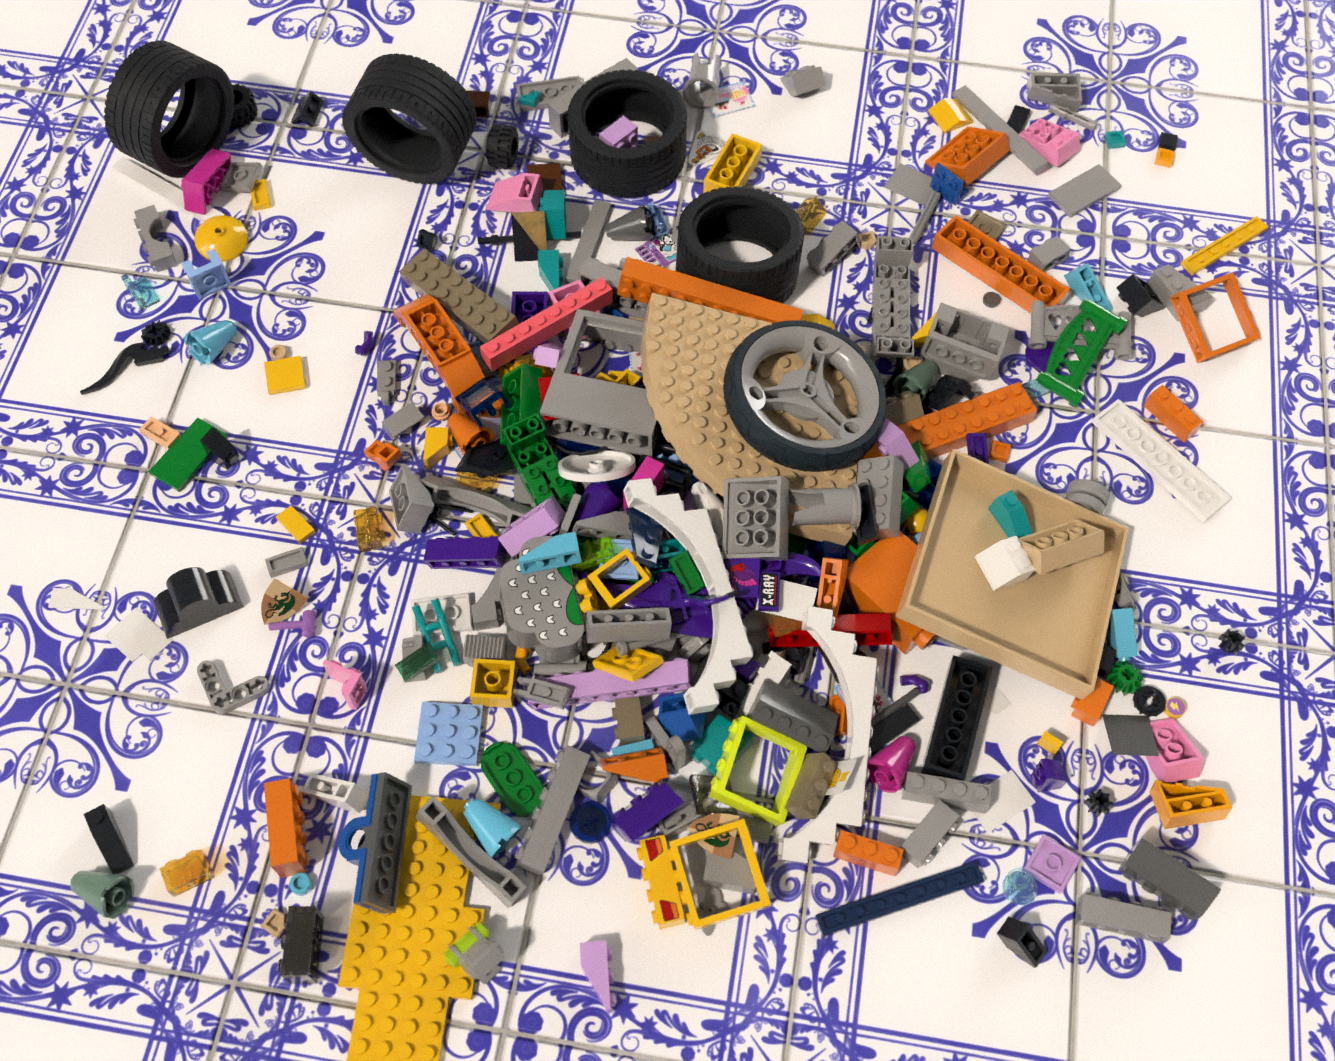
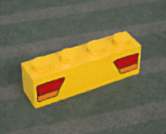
[636,834,685,930]

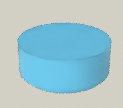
[289,873,313,896]

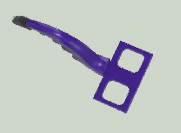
[659,584,738,624]

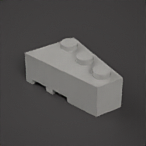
[1027,72,1082,112]
[806,220,861,277]
[1148,264,1213,322]

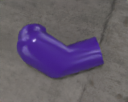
[355,331,373,356]
[900,675,929,693]

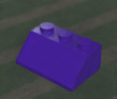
[610,782,684,842]

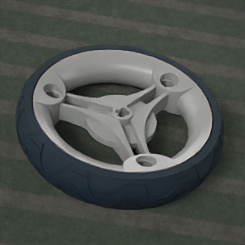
[723,320,887,472]

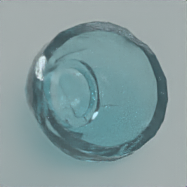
[1002,869,1038,905]

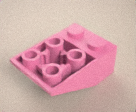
[1019,118,1080,167]
[486,173,544,212]

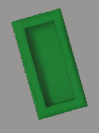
[668,550,706,596]

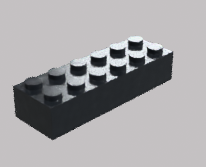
[920,655,993,781]

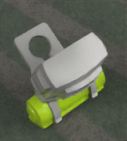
[443,922,505,984]

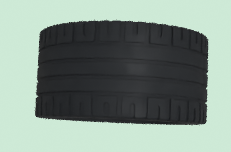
[104,40,234,178]
[342,53,477,184]
[568,69,687,198]
[676,186,804,304]

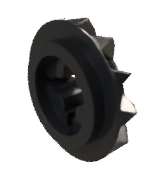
[141,320,171,346]
[1132,686,1166,717]

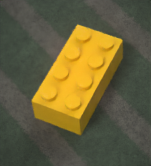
[703,133,763,193]

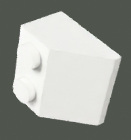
[975,536,1036,591]

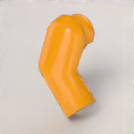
[514,647,531,675]

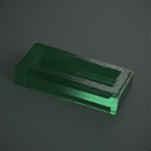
[395,642,441,683]

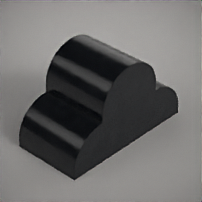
[154,567,244,639]

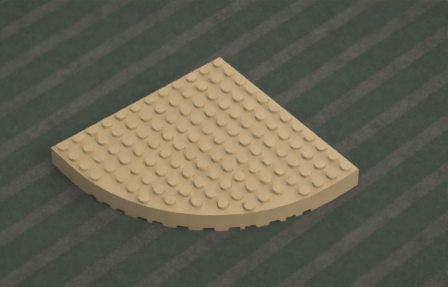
[640,293,865,547]

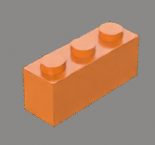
[1144,385,1204,443]
[833,830,904,876]

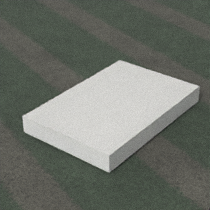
[410,593,473,637]

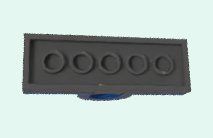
[339,772,412,914]

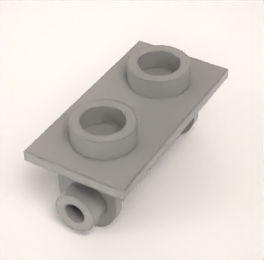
[1114,572,1138,609]

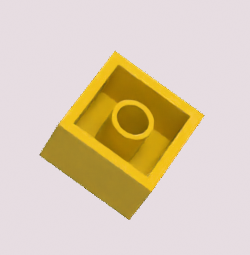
[470,659,517,708]

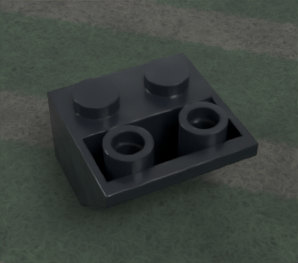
[713,677,749,723]

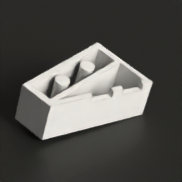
[737,651,792,721]

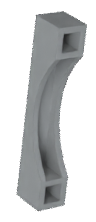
[420,474,533,527]
[416,796,527,908]

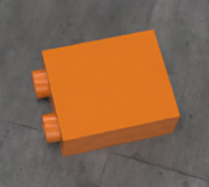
[844,530,938,654]

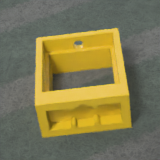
[587,548,652,610]

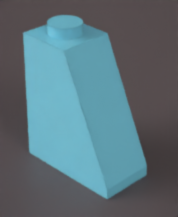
[1106,608,1138,662]

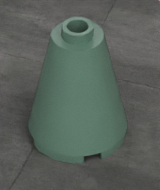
[892,360,938,403]
[70,870,135,919]

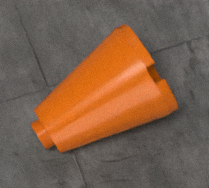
[447,413,496,455]

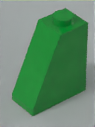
[903,440,931,494]

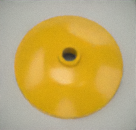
[194,215,248,262]

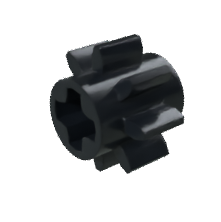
[1218,629,1245,655]
[1084,789,1113,817]

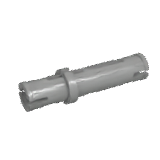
[1048,102,1098,131]

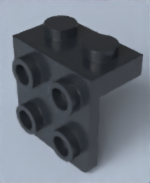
[924,374,976,411]

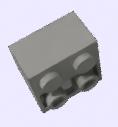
[780,64,826,96]

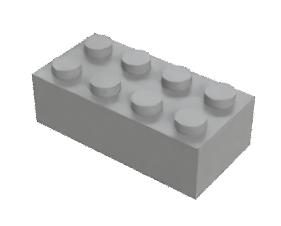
[853,455,904,539]

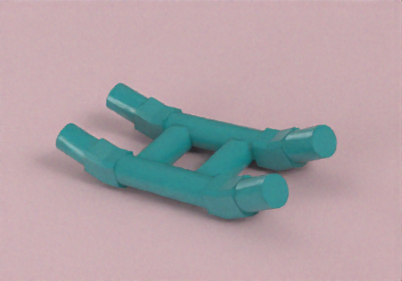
[412,598,461,673]

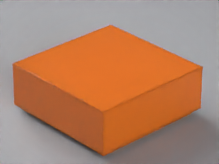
[988,440,1011,463]

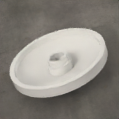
[558,450,636,482]

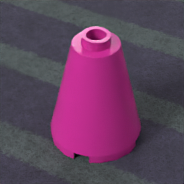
[867,736,916,793]

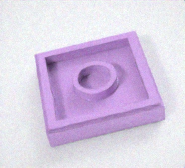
[1022,834,1082,895]

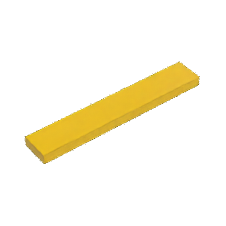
[1180,216,1269,276]

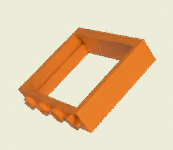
[1170,272,1261,363]

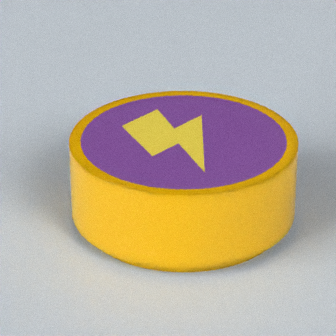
[1164,697,1186,719]

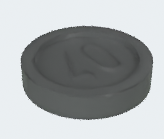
[982,292,1001,308]

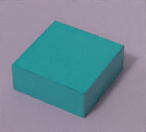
[1104,130,1126,149]

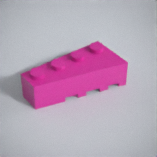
[181,149,231,215]

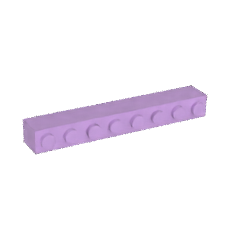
[528,658,693,710]

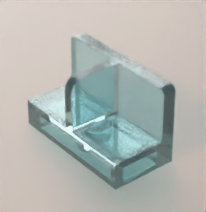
[121,274,160,311]

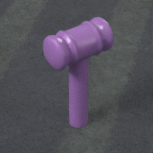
[268,610,317,638]

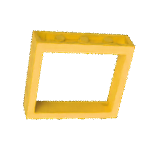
[667,819,771,930]

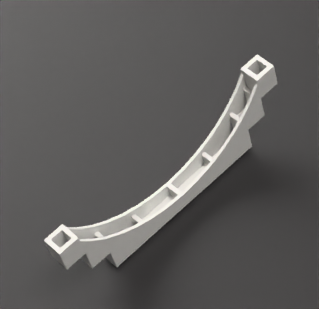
[623,478,753,715]
[777,606,879,863]

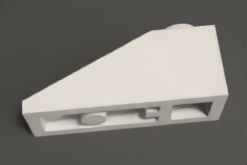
[301,773,369,813]

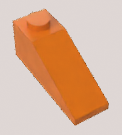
[816,557,849,621]
[600,747,668,782]

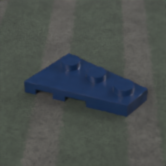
[626,506,664,567]

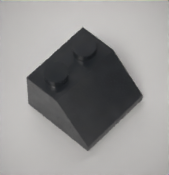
[1116,274,1166,317]

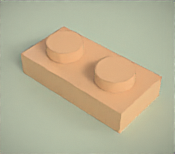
[139,416,181,449]

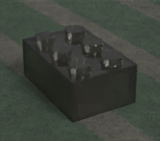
[278,906,324,984]

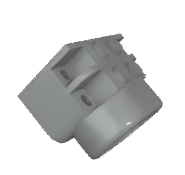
[921,302,1010,383]

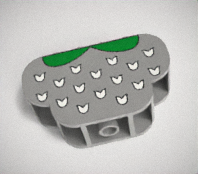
[499,536,586,663]

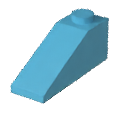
[1064,263,1113,311]
[518,532,582,575]

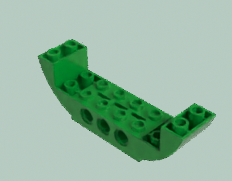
[502,413,602,560]

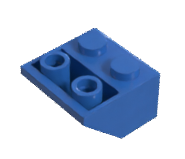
[658,692,706,742]

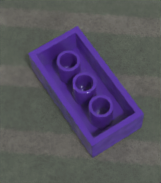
[510,291,549,363]

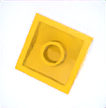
[928,98,973,134]

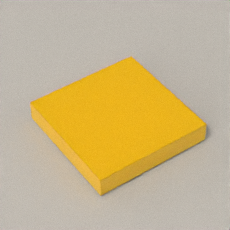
[264,355,306,395]

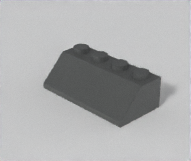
[747,679,838,753]
[1118,838,1222,921]

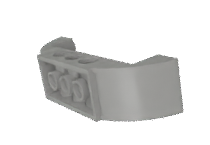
[871,236,914,359]

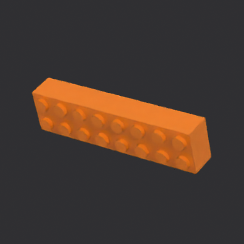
[932,215,1070,319]

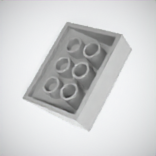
[722,476,790,561]

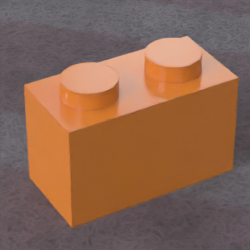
[1070,678,1114,727]

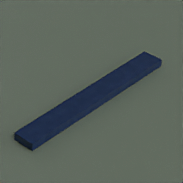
[815,861,985,937]

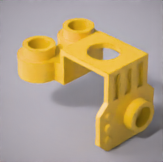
[576,578,618,613]

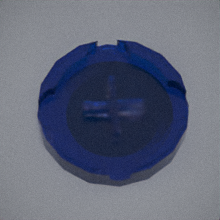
[569,801,612,844]

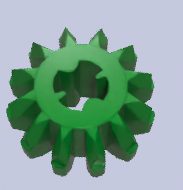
[1107,661,1144,696]

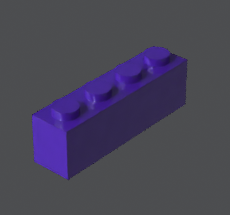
[423,536,506,569]

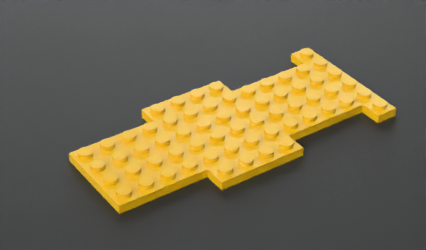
[338,795,501,1061]

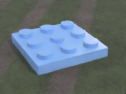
[414,702,484,766]

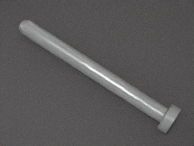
[616,632,688,656]

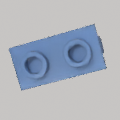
[647,202,670,238]

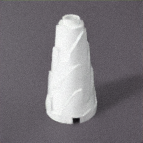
[691,481,724,552]

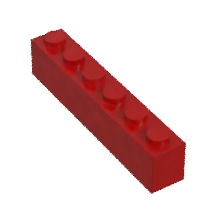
[768,613,893,647]

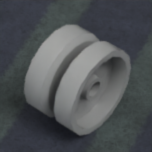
[1064,479,1110,516]

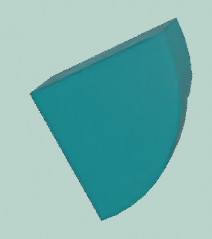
[518,91,540,107]

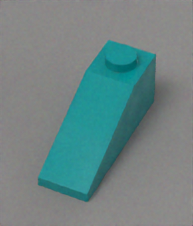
[988,490,1033,538]

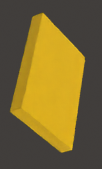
[592,647,664,682]

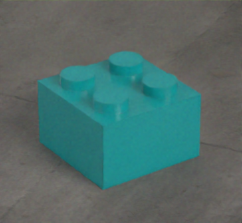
[540,190,566,239]

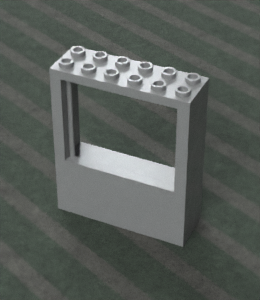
[540,309,661,456]

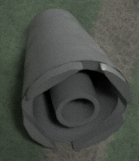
[606,205,655,240]

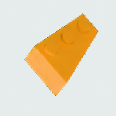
[1149,780,1232,829]

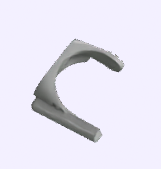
[577,750,618,803]

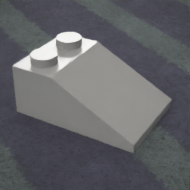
[389,464,434,534]

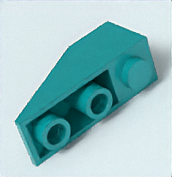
[538,250,563,291]

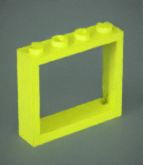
[709,715,808,827]

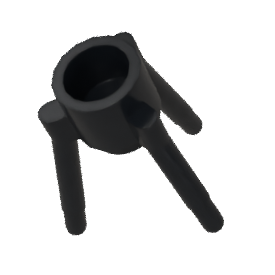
[427,503,473,536]

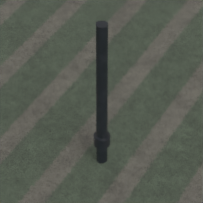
[477,231,581,245]

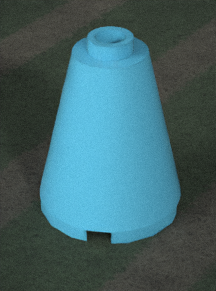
[184,320,237,365]
[463,798,522,858]

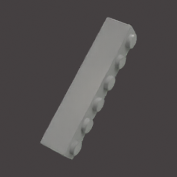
[515,745,590,876]

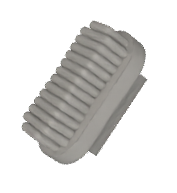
[678,637,711,664]

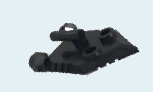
[455,438,516,478]

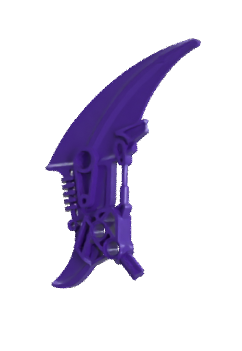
[577,552,821,639]

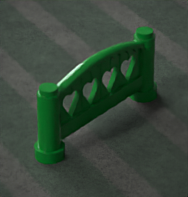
[1035,298,1128,408]

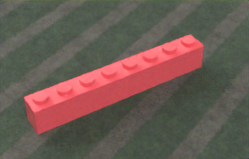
[480,277,613,371]

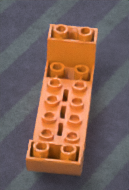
[393,294,491,415]

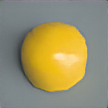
[903,507,928,535]

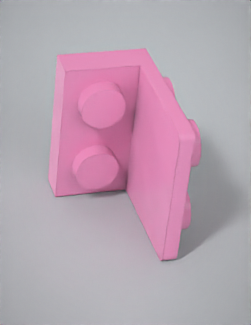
[323,660,368,711]

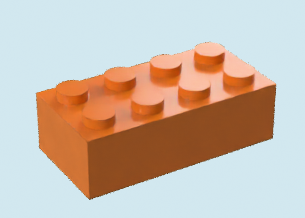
[264,778,309,878]

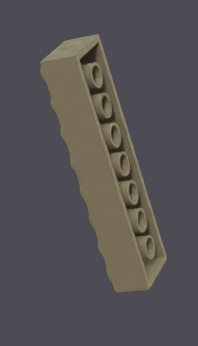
[399,248,519,344]

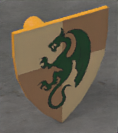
[261,578,308,625]
[687,813,740,859]

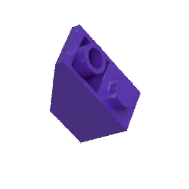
[1031,758,1067,792]

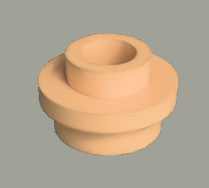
[431,403,450,421]

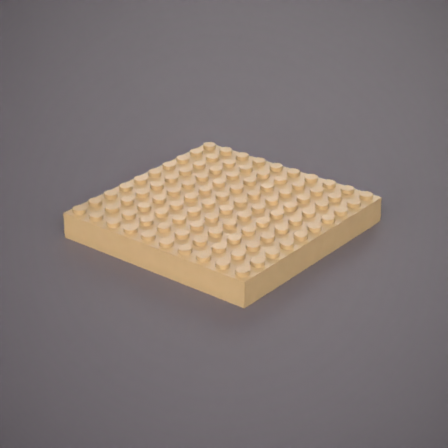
[895,449,1129,700]

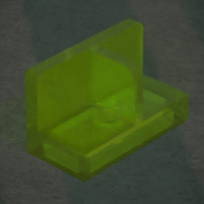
[573,536,615,571]

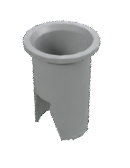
[682,52,722,109]
[789,483,861,529]

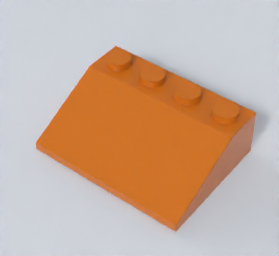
[925,126,1010,186]

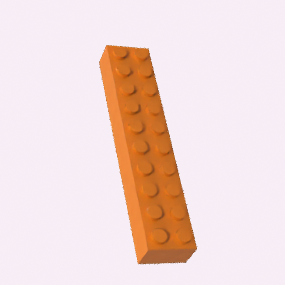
[617,257,803,323]
[864,381,1038,460]

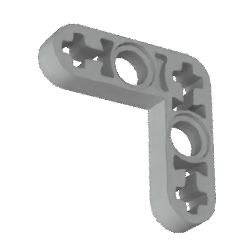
[197,660,270,715]
[644,716,686,770]

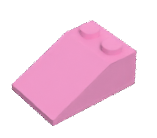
[1146,717,1204,784]

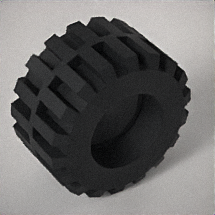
[229,84,258,129]
[486,123,519,169]

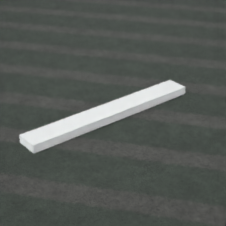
[111,157,225,222]

